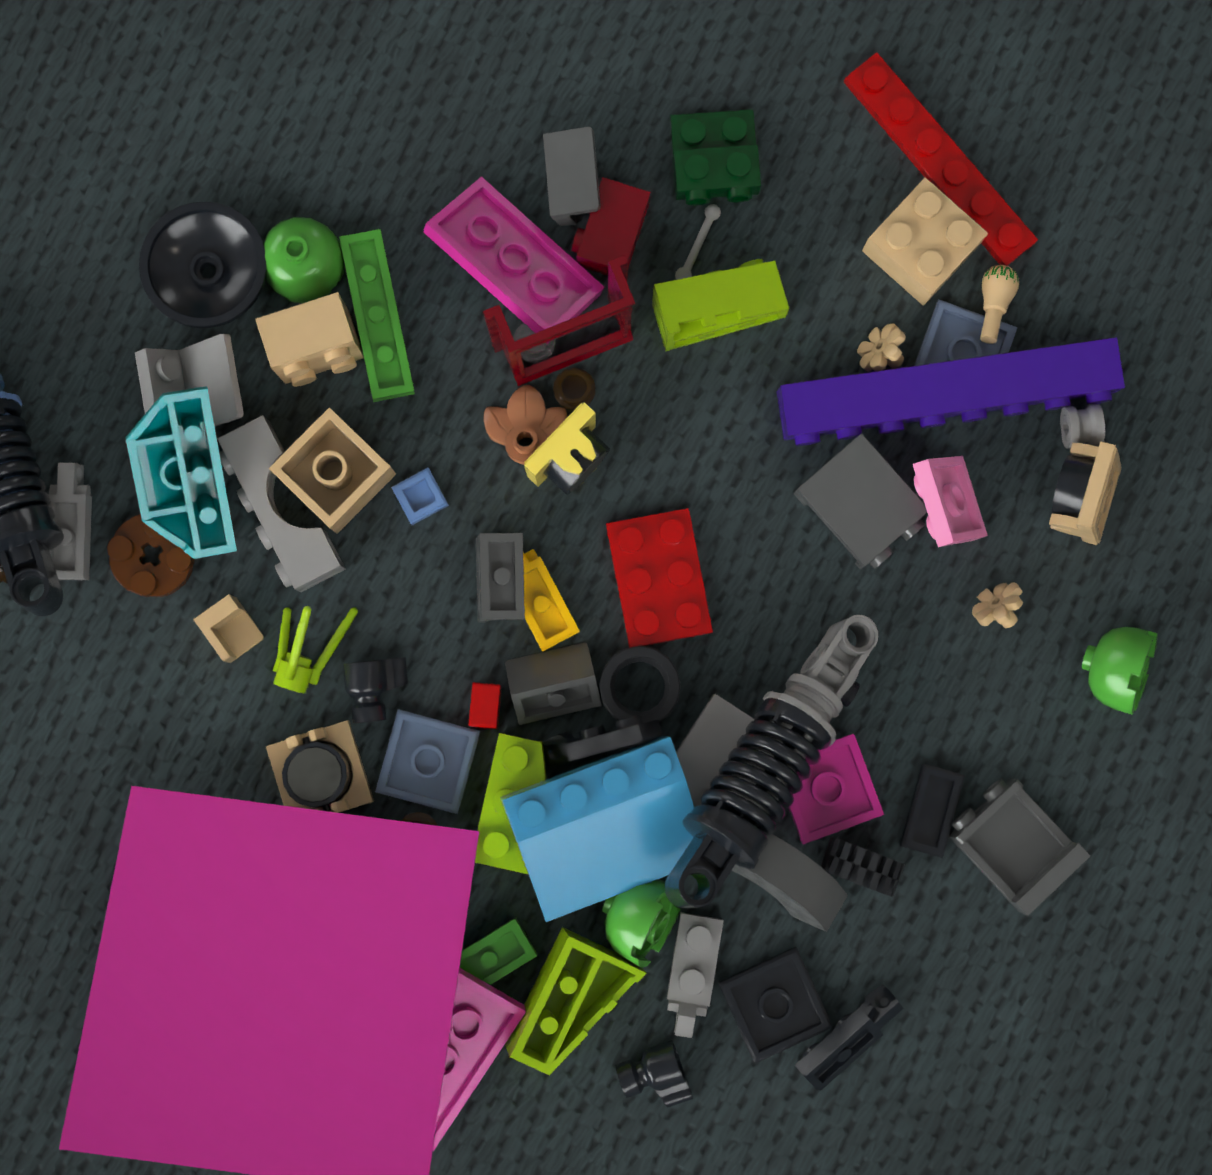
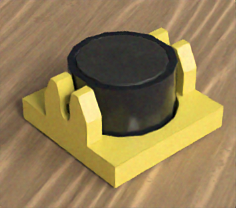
[524,402,610,495]

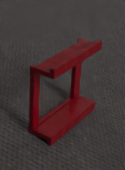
[483,255,635,386]

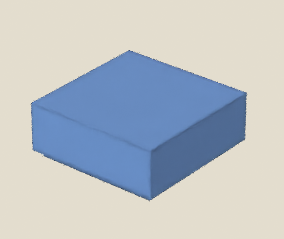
[391,467,449,525]

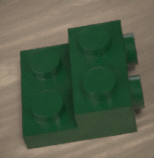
[670,110,761,205]

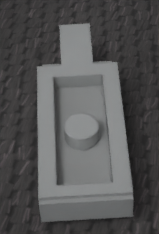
[48,463,92,580]
[667,912,724,1038]

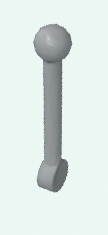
[675,204,721,280]

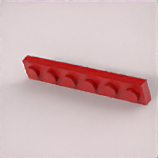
[843,52,1038,266]

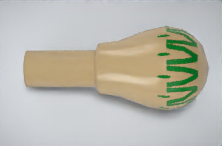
[980,265,1019,344]

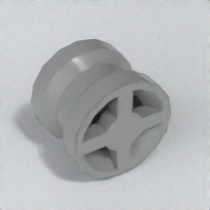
[1060,404,1105,449]

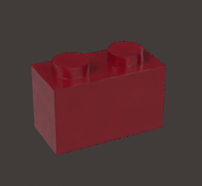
[571,177,651,276]

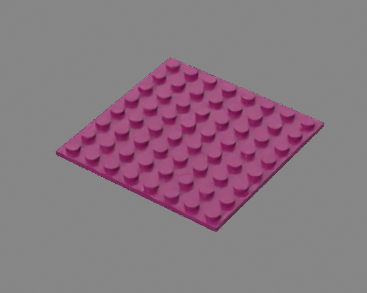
[59,786,479,1175]

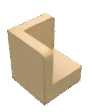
[193,594,264,663]

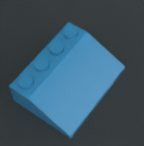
[500,736,694,922]

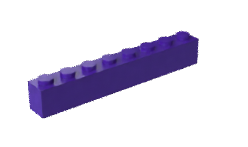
[777,337,1125,446]

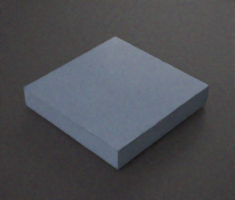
[914,299,1017,366]
[375,709,481,814]

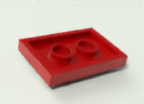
[606,508,713,648]

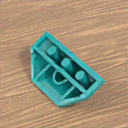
[125,386,237,559]

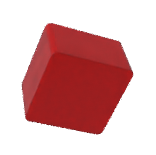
[469,682,502,729]

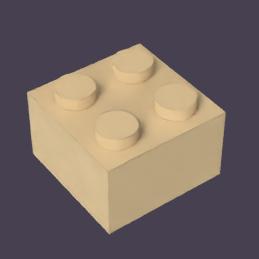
[862,177,988,306]
[255,292,364,387]
[269,407,396,534]

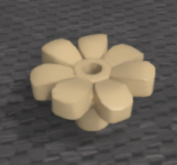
[857,324,906,372]
[972,582,1023,628]

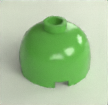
[263,217,345,303]
[1082,627,1158,715]
[602,879,680,968]

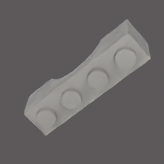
[217,415,346,592]

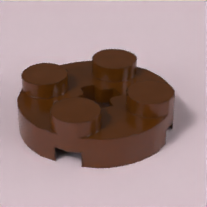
[107,514,194,597]

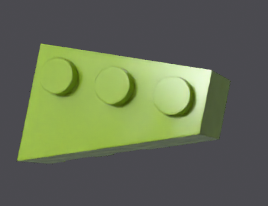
[652,259,789,351]
[475,733,547,874]
[505,927,647,1075]

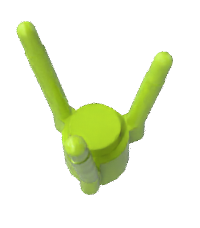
[273,606,358,693]

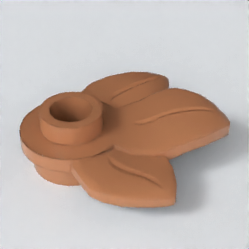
[484,385,567,465]

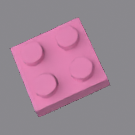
[913,456,988,547]

